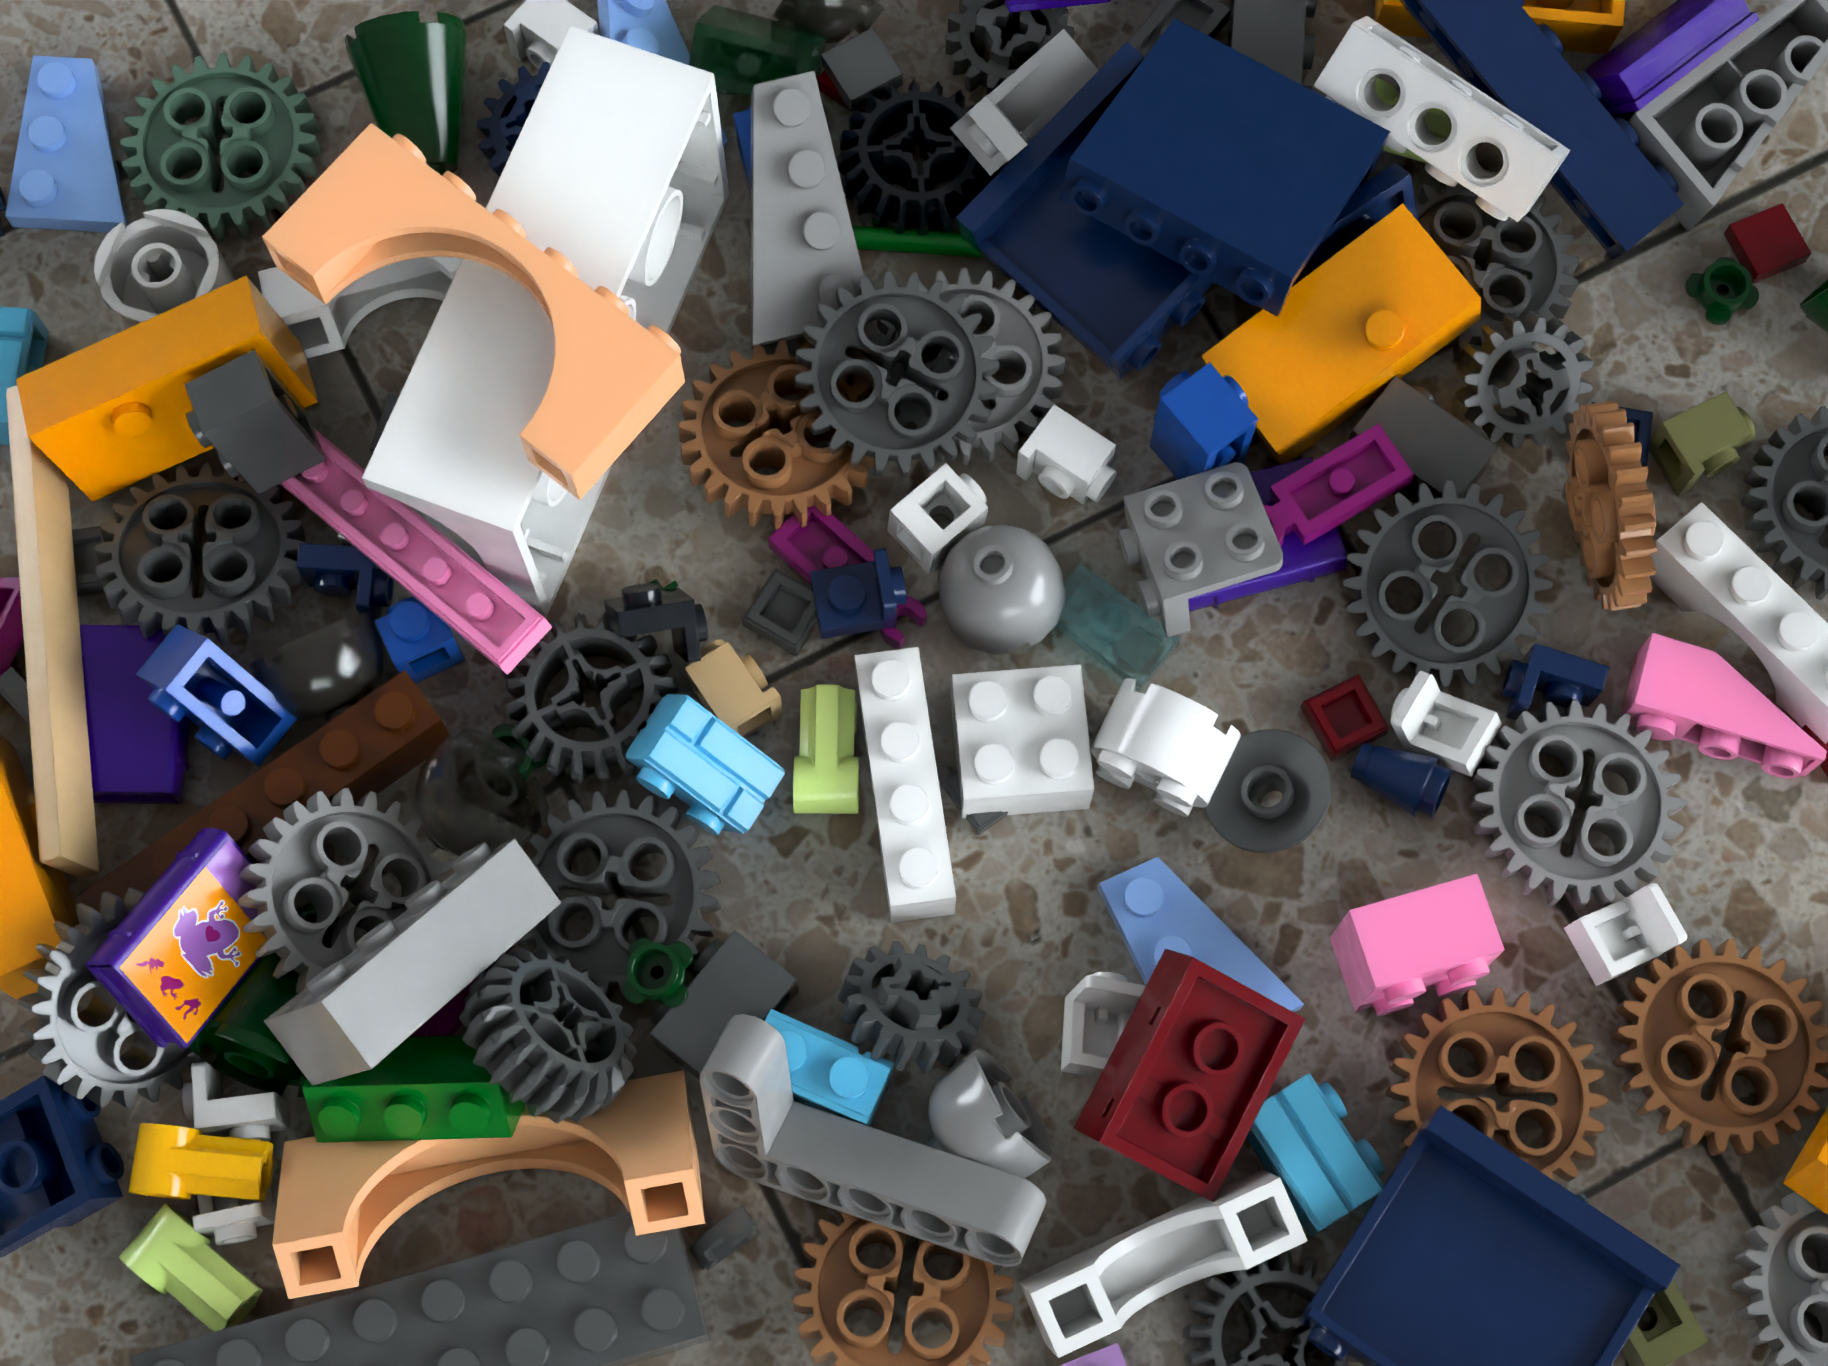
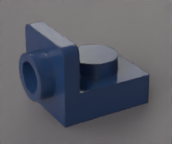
[296,543,394,625]
[810,548,907,639]
[1501,643,1610,720]

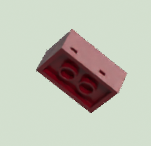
[1074,948,1305,1202]

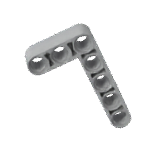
[699,1014,1047,1267]

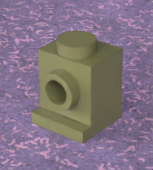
[1649,391,1756,497]
[1621,1280,1709,1366]

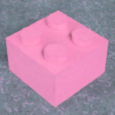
[1330,874,1505,1016]

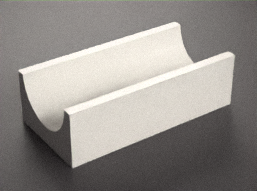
[362,26,730,618]

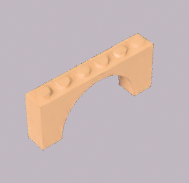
[262,123,685,500]
[272,1070,705,1299]

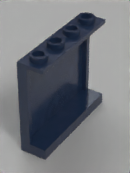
[1059,18,1391,317]
[956,42,1214,380]
[1298,1105,1681,1366]

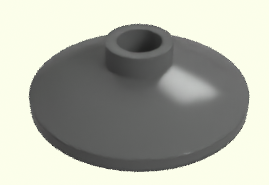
[1205,729,1332,853]

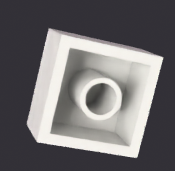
[950,664,1094,819]

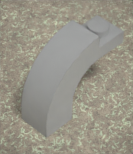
[950,29,1099,176]

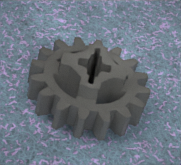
[945,0,1075,95]
[1455,310,1594,448]
[838,941,985,1073]

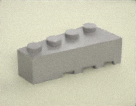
[1628,0,1828,232]
[750,71,864,349]
[264,838,561,1086]

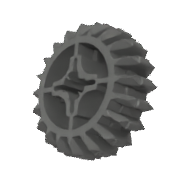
[505,613,679,784]
[459,947,638,1124]
[1183,1250,1358,1366]

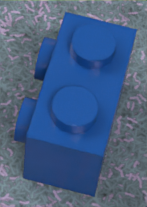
[1149,362,1258,480]
[135,624,299,767]

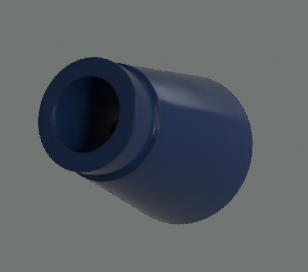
[1350,742,1452,818]

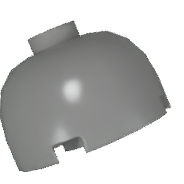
[938,524,1065,655]
[927,1048,1054,1178]

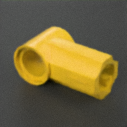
[128,1123,275,1202]

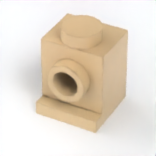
[685,639,783,738]

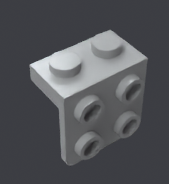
[1118,462,1283,638]

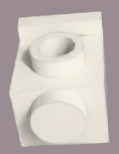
[503,0,599,69]
[1016,404,1117,505]
[887,463,989,574]

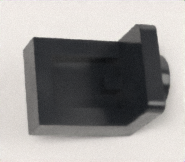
[604,583,708,663]

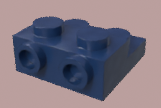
[0,1075,124,1257]

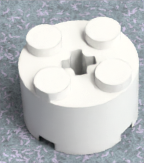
[94,209,235,330]
[1090,678,1241,817]

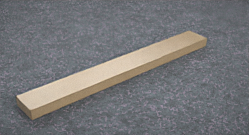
[6,385,99,878]

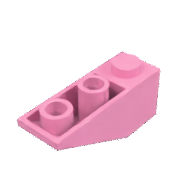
[1620,633,1827,779]

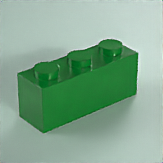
[302,1035,526,1142]

